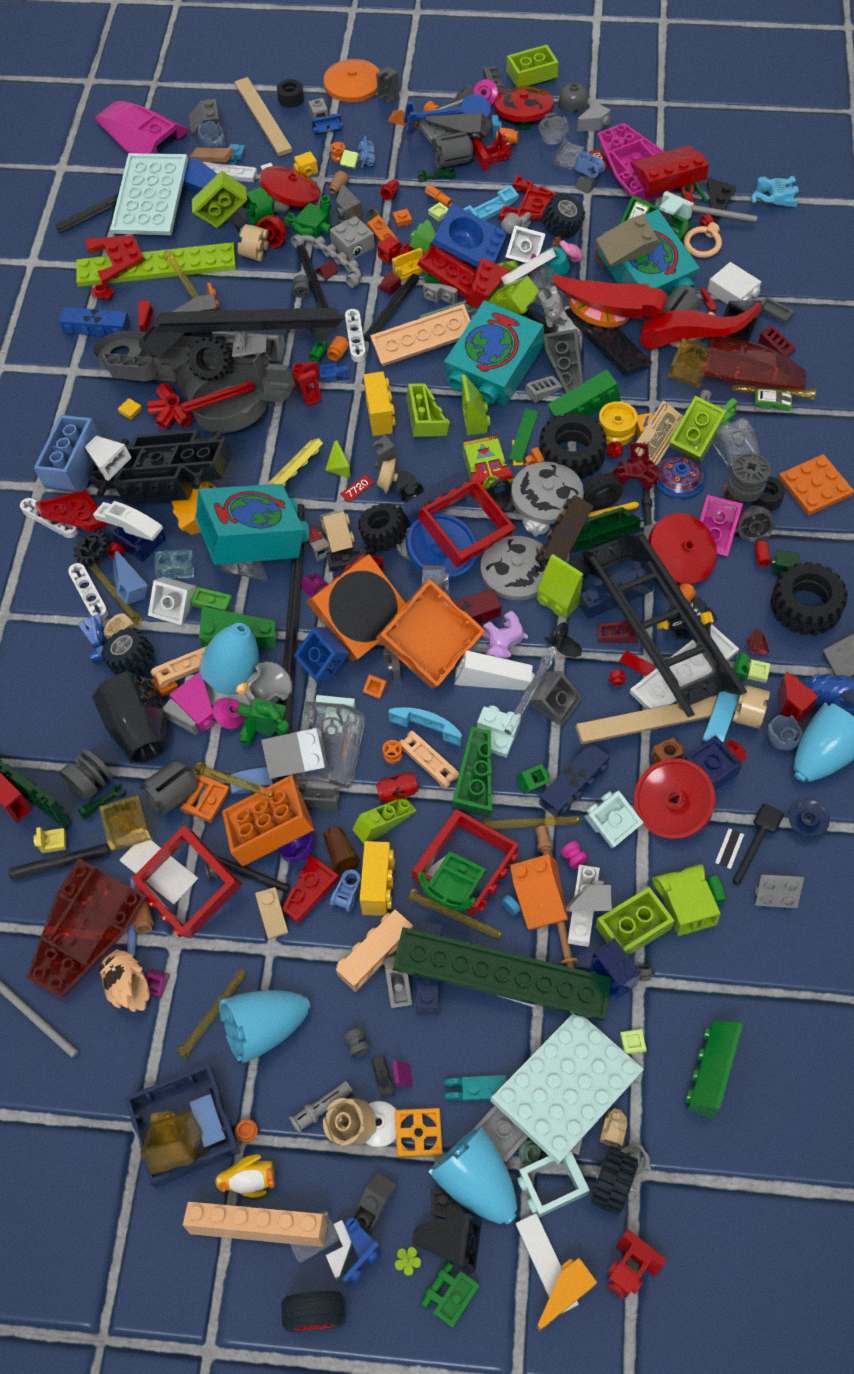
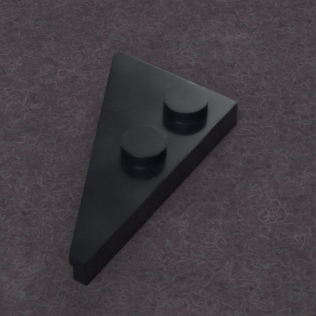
[707,178,737,224]

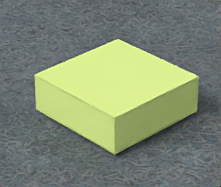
[340,150,359,169]
[428,202,448,221]
[747,659,770,683]
[620,1029,647,1055]

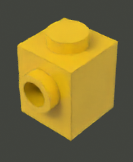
[293,151,318,176]

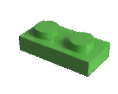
[191,587,232,611]

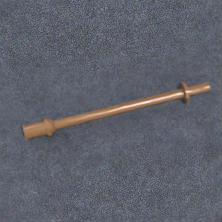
[535,826,578,969]

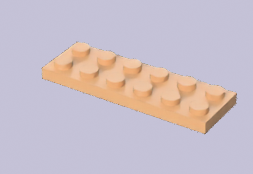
[370,304,471,367]

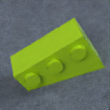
[406,383,450,437]

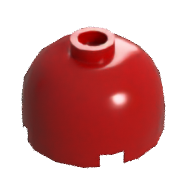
[255,215,287,249]

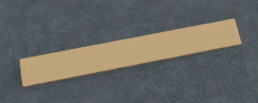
[234,77,292,157]
[575,696,717,744]

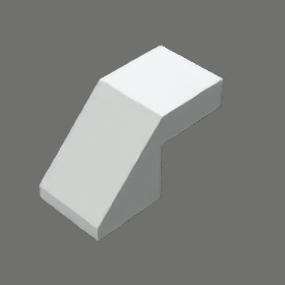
[326,1220,353,1281]

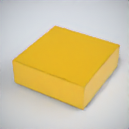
[118,398,142,420]

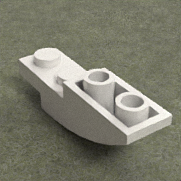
[93,501,163,541]
[568,865,600,947]

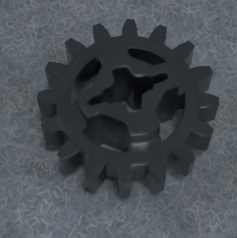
[73,530,111,567]

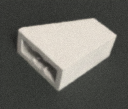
[85,436,132,481]

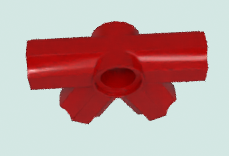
[147,383,193,430]

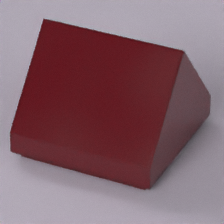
[316,260,338,280]

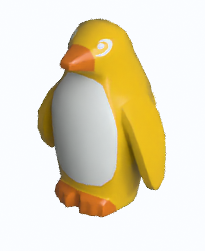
[215,1154,275,1198]

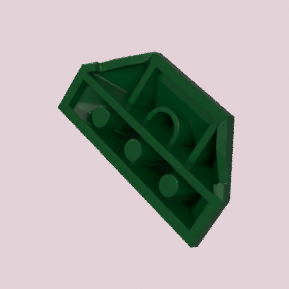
[572,507,641,553]

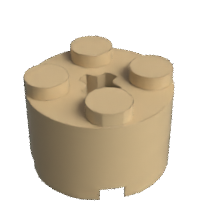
[238,224,269,262]
[733,685,770,729]
[323,1098,377,1146]

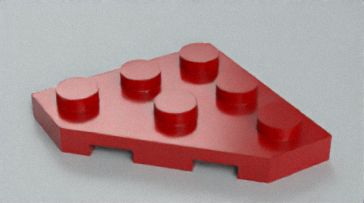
[35,490,107,531]

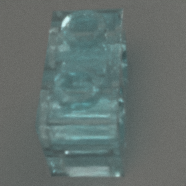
[154,549,194,579]

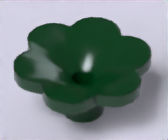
[514,121,533,131]

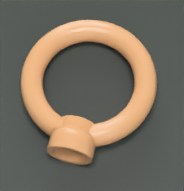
[684,222,722,258]

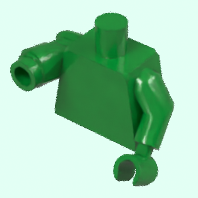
[284,195,333,238]
[236,698,288,746]

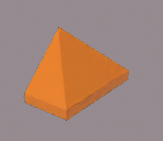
[388,110,419,128]

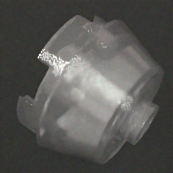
[539,113,569,145]

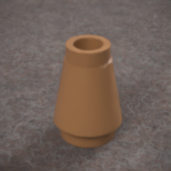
[329,171,348,195]
[133,901,154,934]

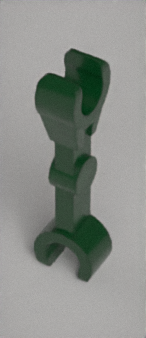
[417,167,456,182]
[78,783,126,819]

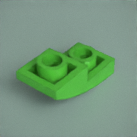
[716,398,738,436]

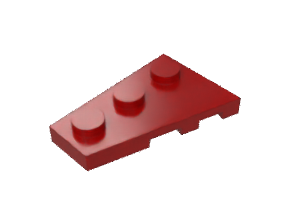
[282,854,340,924]

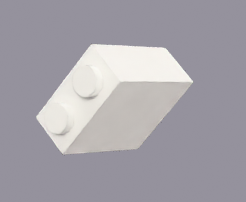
[707,262,761,304]

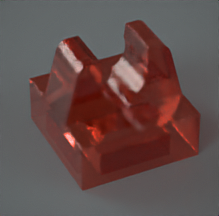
[746,629,770,655]

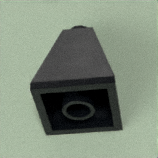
[723,300,765,345]
[412,1214,482,1273]

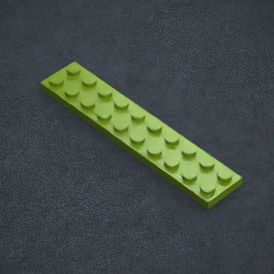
[76,242,236,287]

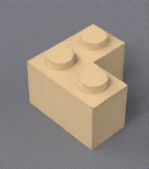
[319,510,355,552]

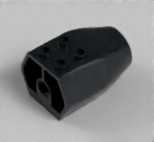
[92,671,167,765]

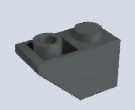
[353,1173,397,1234]

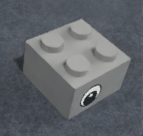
[330,215,375,261]

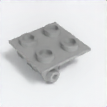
[232,331,267,358]
[755,875,804,908]

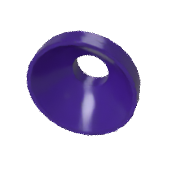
[278,832,314,863]

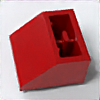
[777,672,818,725]

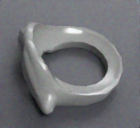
[620,1139,651,1176]

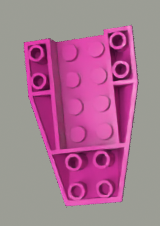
[94,101,189,154]
[597,123,673,202]

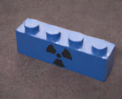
[59,307,131,336]

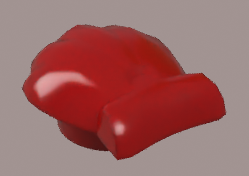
[91,284,115,300]

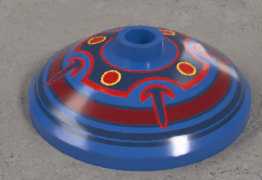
[655,455,707,499]

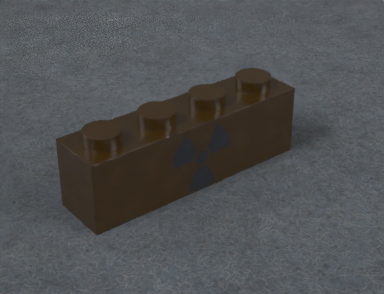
[537,495,594,566]

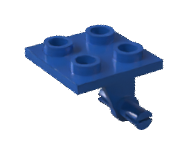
[342,1218,380,1286]

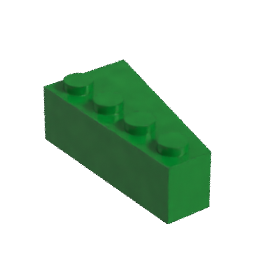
[547,369,621,419]
[199,606,278,649]
[451,726,492,817]

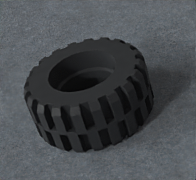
[539,412,607,480]
[771,562,848,635]

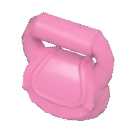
[559,240,583,263]

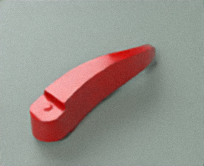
[551,274,668,319]
[640,302,761,350]

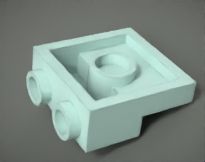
[477,706,521,758]
[584,791,643,848]

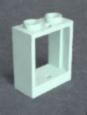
[517,1152,590,1218]

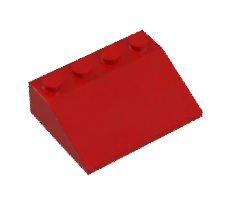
[631,145,709,196]

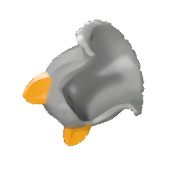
[235,661,293,703]

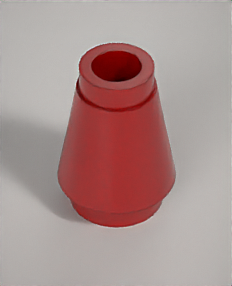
[380,179,399,200]

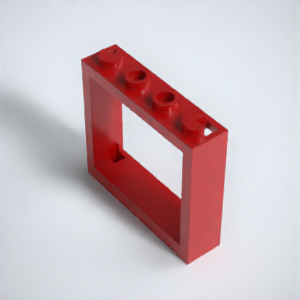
[417,479,516,568]
[412,809,519,916]
[131,825,243,939]

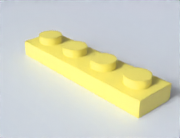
[266,438,323,486]

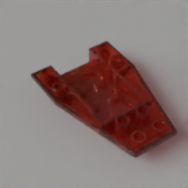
[703,336,806,390]
[26,858,148,999]

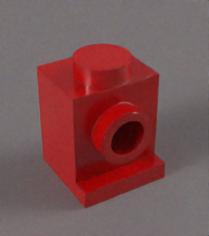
[377,235,402,265]

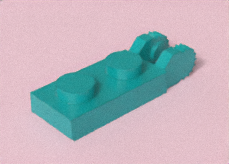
[444,1075,506,1102]

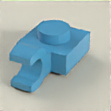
[228,144,245,165]

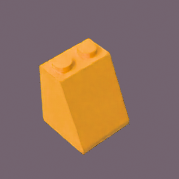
[171,481,217,535]

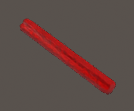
[181,381,255,413]

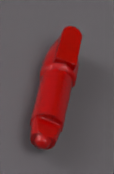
[700,288,717,312]

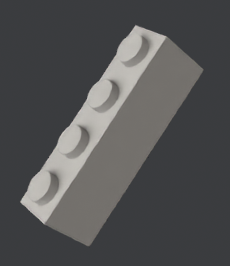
[212,331,285,362]

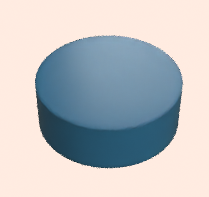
[500,895,520,916]

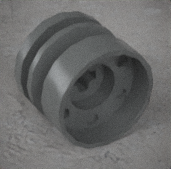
[727,453,770,502]
[59,748,113,802]

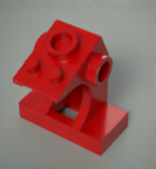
[473,130,512,172]
[292,361,322,406]
[607,1229,667,1299]

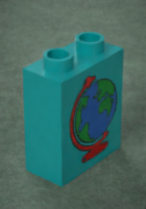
[597,209,700,296]
[444,300,544,406]
[195,484,309,565]

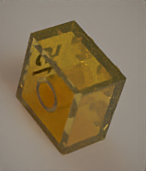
[667,339,714,388]
[99,795,152,852]
[140,1111,203,1174]

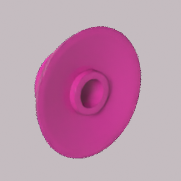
[473,79,498,106]
[213,698,244,729]

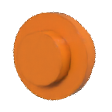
[235,1119,258,1143]

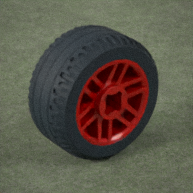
[281,1291,345,1332]

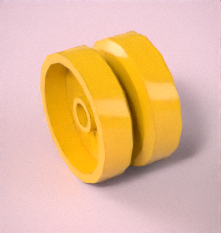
[598,402,637,446]

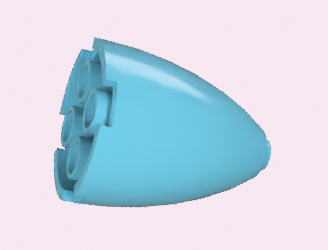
[199,623,259,695]
[793,703,854,782]
[219,990,310,1063]
[428,1127,517,1225]

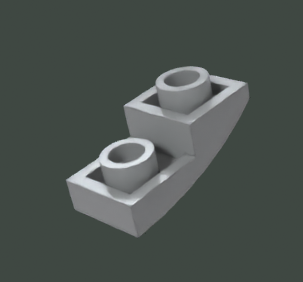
[423,283,458,304]

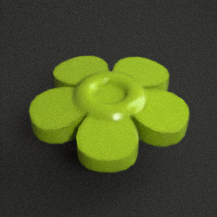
[395,1247,422,1276]

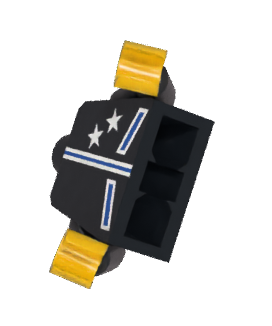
[657,597,717,640]

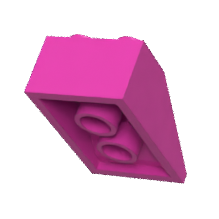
[700,495,743,557]

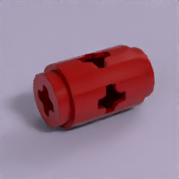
[375,772,419,803]

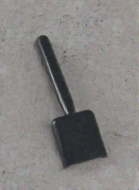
[733,804,784,885]

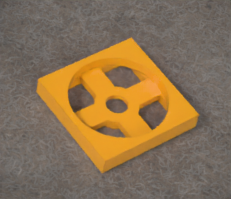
[395,1108,443,1158]

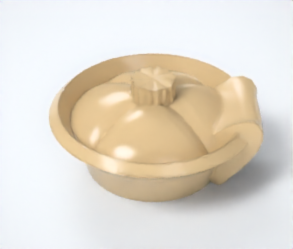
[377,458,398,494]

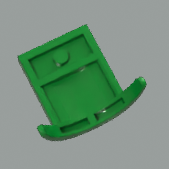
[418,851,486,911]

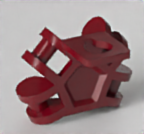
[612,442,660,490]

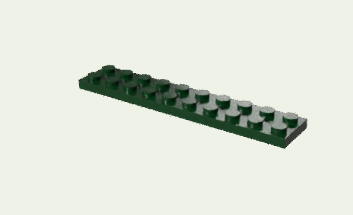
[392,927,612,1021]

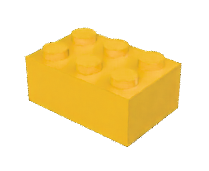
[363,371,395,436]
[360,841,395,916]

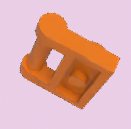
[180,775,230,823]

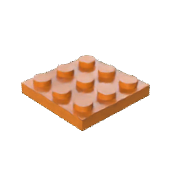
[778,454,854,516]

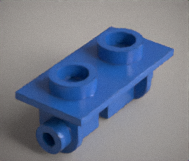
[312,114,343,135]

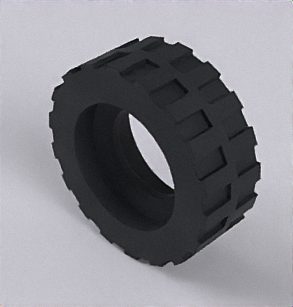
[583,472,623,510]

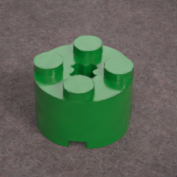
[242,187,274,224]

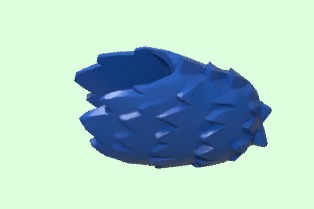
[805,673,854,713]

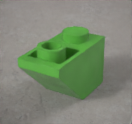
[409,220,436,254]

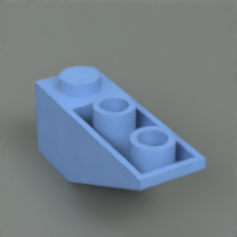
[113,551,148,605]

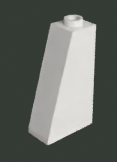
[454,650,534,691]

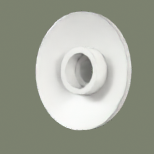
[365,1101,396,1147]

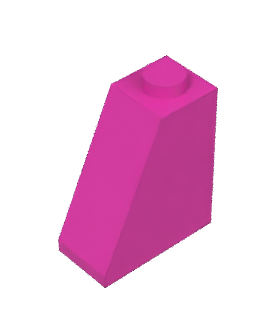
[169,672,216,733]

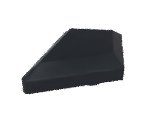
[431,1189,464,1219]

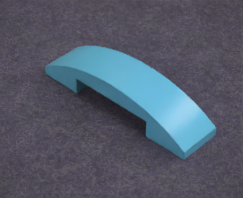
[463,185,519,220]
[702,682,742,748]
[388,707,462,747]

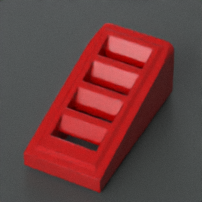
[138,301,154,332]

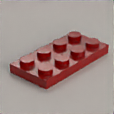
[417,245,475,299]

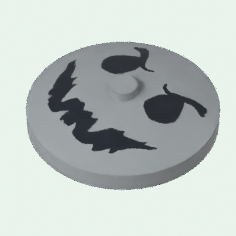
[511,462,584,524]
[481,536,546,601]

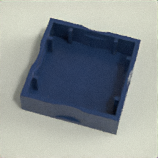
[124,1063,241,1188]

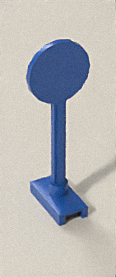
[403,94,491,133]

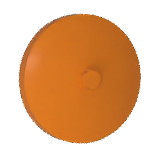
[324,59,380,102]

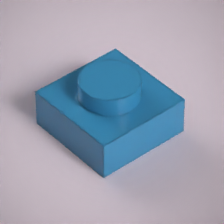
[491,115,502,138]

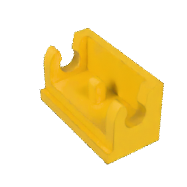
[392,248,426,281]

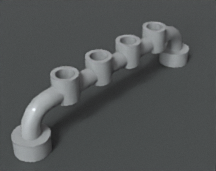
[291,234,361,288]

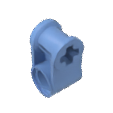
[575,151,606,178]
[330,869,361,912]

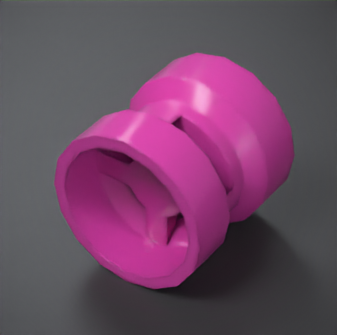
[560,841,589,870]

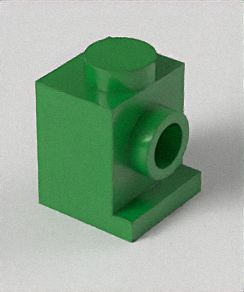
[516,764,551,794]

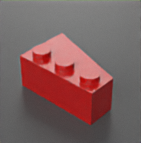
[466,258,511,309]

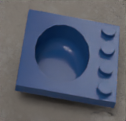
[432,203,508,267]

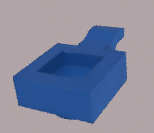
[320,363,349,382]

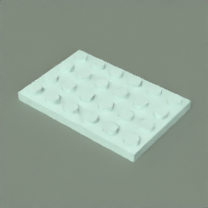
[110,153,188,235]
[490,1014,644,1165]

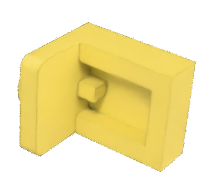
[34,827,66,853]

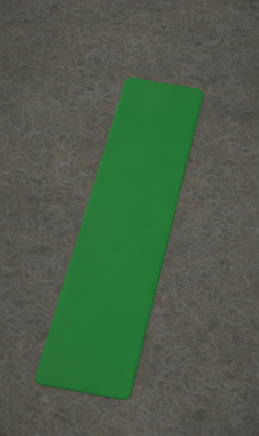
[509,409,538,462]

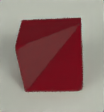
[378,271,401,296]

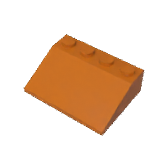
[222,775,314,867]

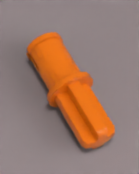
[425,185,453,208]

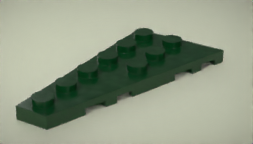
[0,759,71,830]

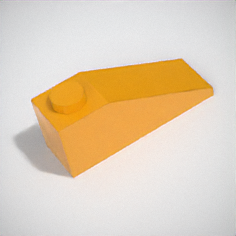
[537,1258,597,1332]

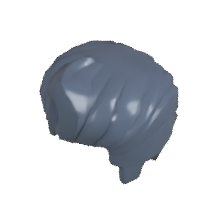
[198,121,226,148]
[767,715,803,751]

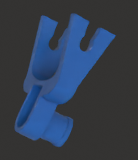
[77,613,106,663]

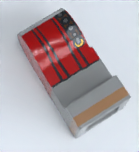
[308,526,331,561]

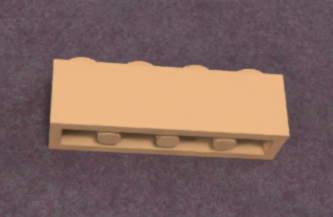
[336,910,414,992]

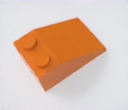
[510,854,568,931]

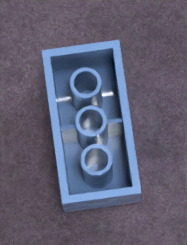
[34,415,100,492]

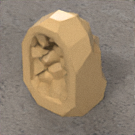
[104,613,136,639]
[599,1108,627,1149]

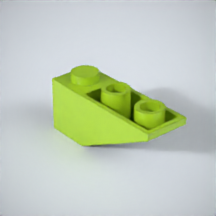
[352,797,416,844]

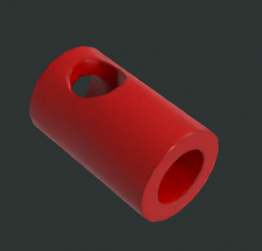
[754,541,771,567]

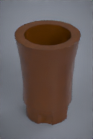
[323,826,360,874]

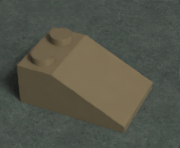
[596,214,658,267]

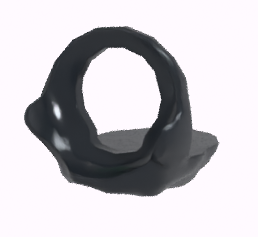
[396,471,424,502]
[486,478,515,512]
[544,622,582,657]

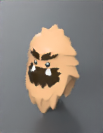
[99,949,150,1012]

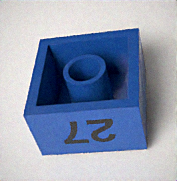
[294,627,350,681]

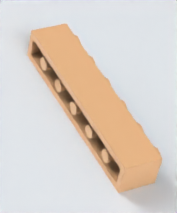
[183,1202,328,1247]

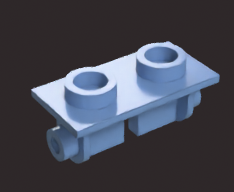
[358,136,375,168]

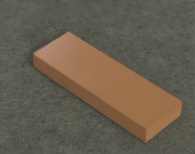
[189,148,234,162]

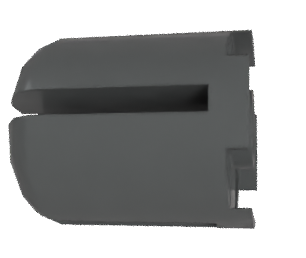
[431,132,473,169]
[662,284,702,313]
[139,760,197,817]

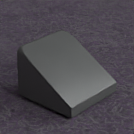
[576,175,598,194]

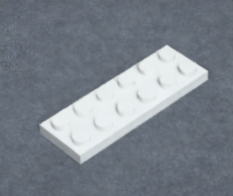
[630,625,739,710]

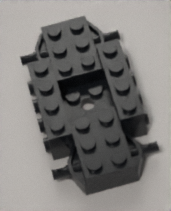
[87,430,232,504]

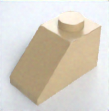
[255,887,288,940]

